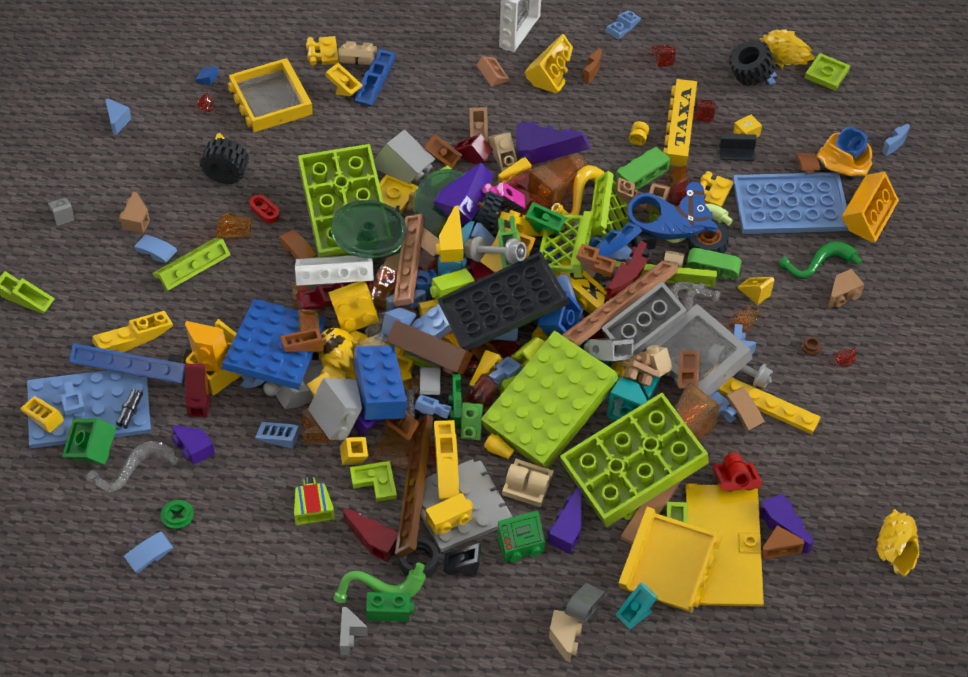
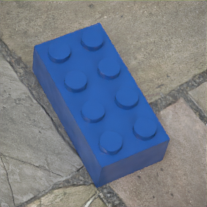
[353,345,407,420]

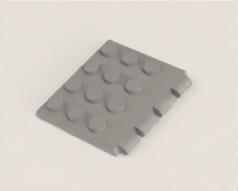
[420,459,513,553]

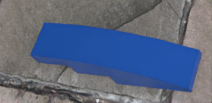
[355,49,396,106]
[584,222,642,267]

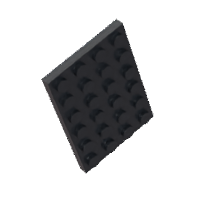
[437,252,570,351]

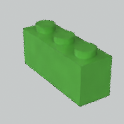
[616,147,671,190]

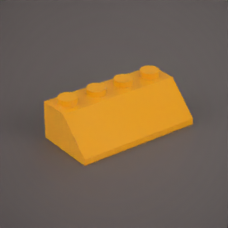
[842,171,899,243]

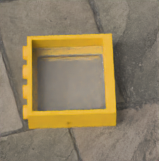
[227,58,313,132]

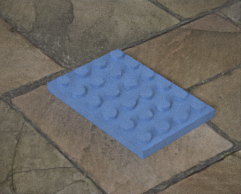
[733,172,849,234]
[27,370,151,448]

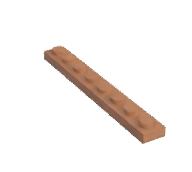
[562,261,678,346]

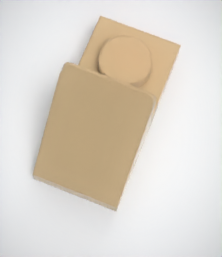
[664,250,685,268]

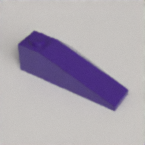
[516,122,591,164]
[433,163,493,226]

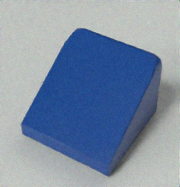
[195,66,218,86]

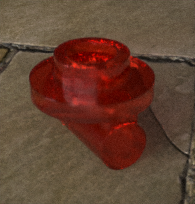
[836,348,857,367]

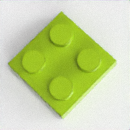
[805,53,850,91]

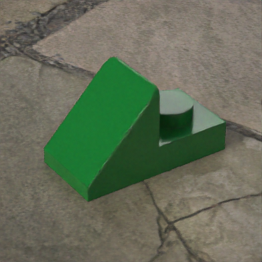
[525,202,567,235]

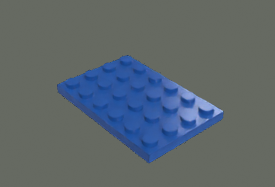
[222,299,327,390]

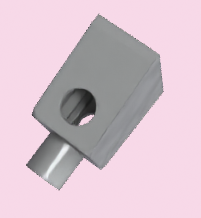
[584,338,633,361]

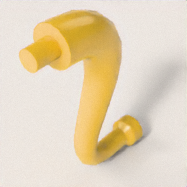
[552,165,605,215]

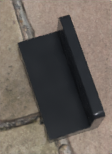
[719,134,757,161]

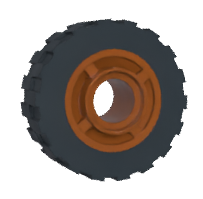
[688,220,729,254]

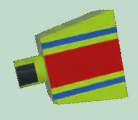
[294,477,335,525]

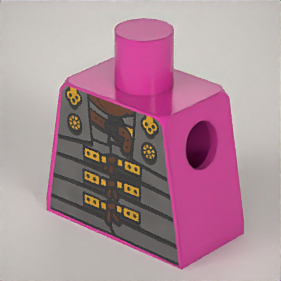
[482,182,525,212]

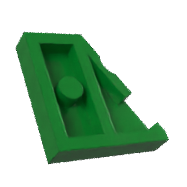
[449,374,462,428]

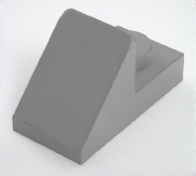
[48,198,74,226]
[420,367,440,395]
[340,607,368,655]

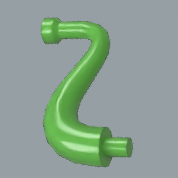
[333,563,426,603]

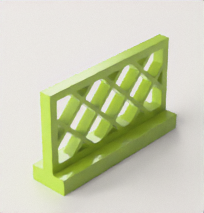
[591,171,633,247]
[539,211,593,278]

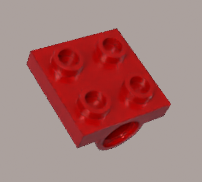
[713,453,762,491]

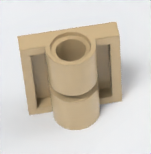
[339,41,377,66]
[502,459,554,507]

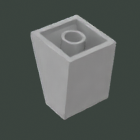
[374,130,435,184]
[308,378,362,440]

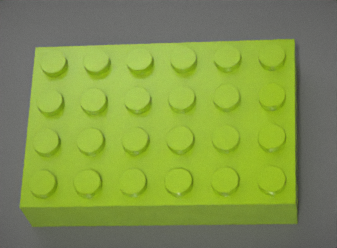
[298,144,392,258]
[481,330,618,469]
[560,393,709,528]

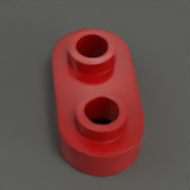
[250,195,280,223]

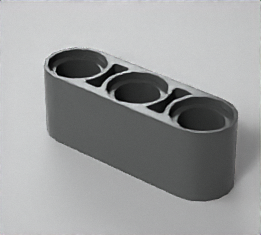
[565,583,606,623]

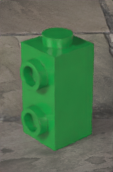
[366,592,414,622]

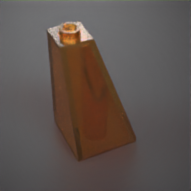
[528,153,588,210]
[675,382,720,441]

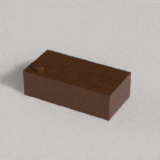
[386,320,473,375]

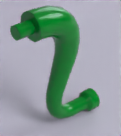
[778,241,862,278]

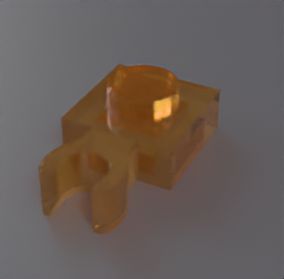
[730,304,760,334]

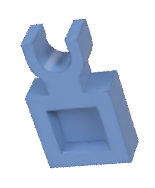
[414,394,451,419]

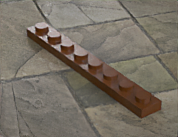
[395,414,433,558]

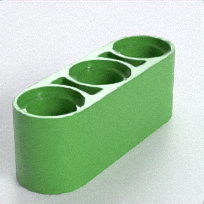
[686,248,742,280]

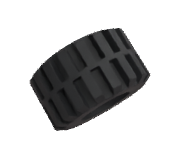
[729,39,776,86]
[200,138,249,184]

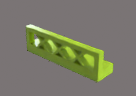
[152,238,231,291]

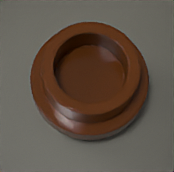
[802,337,821,355]

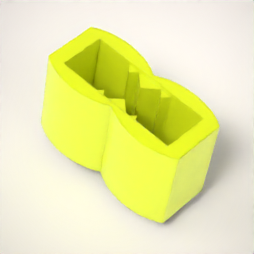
[510,337,544,369]

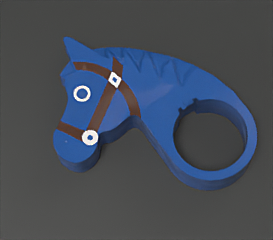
[628,182,718,240]

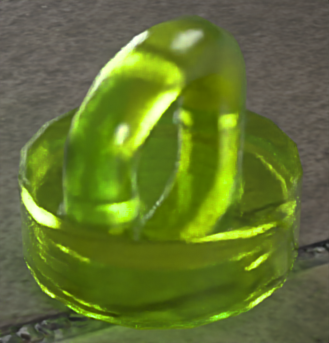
[648,206,661,222]

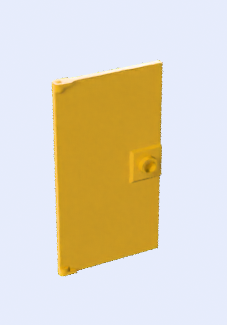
[685,484,764,606]

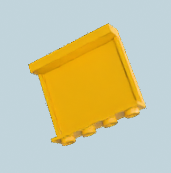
[619,507,722,613]

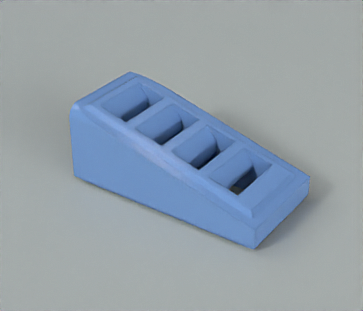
[255,422,300,449]

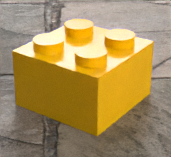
[328,281,379,332]

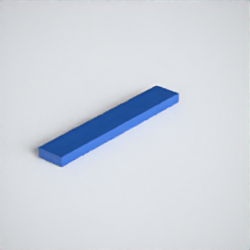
[69,343,185,384]

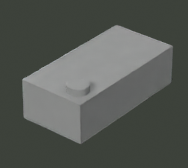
[601,281,687,357]

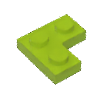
[350,461,397,502]

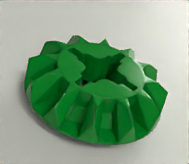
[160,500,194,530]

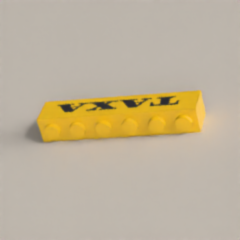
[663,79,697,167]
[553,260,607,314]

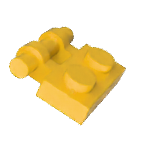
[306,36,339,66]
[700,171,734,208]

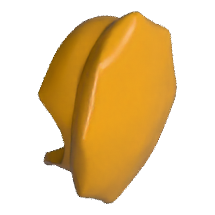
[816,133,872,176]

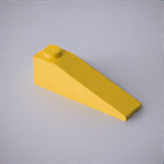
[524,34,573,93]

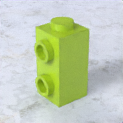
[430,269,475,300]

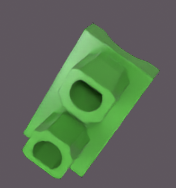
[461,402,483,440]

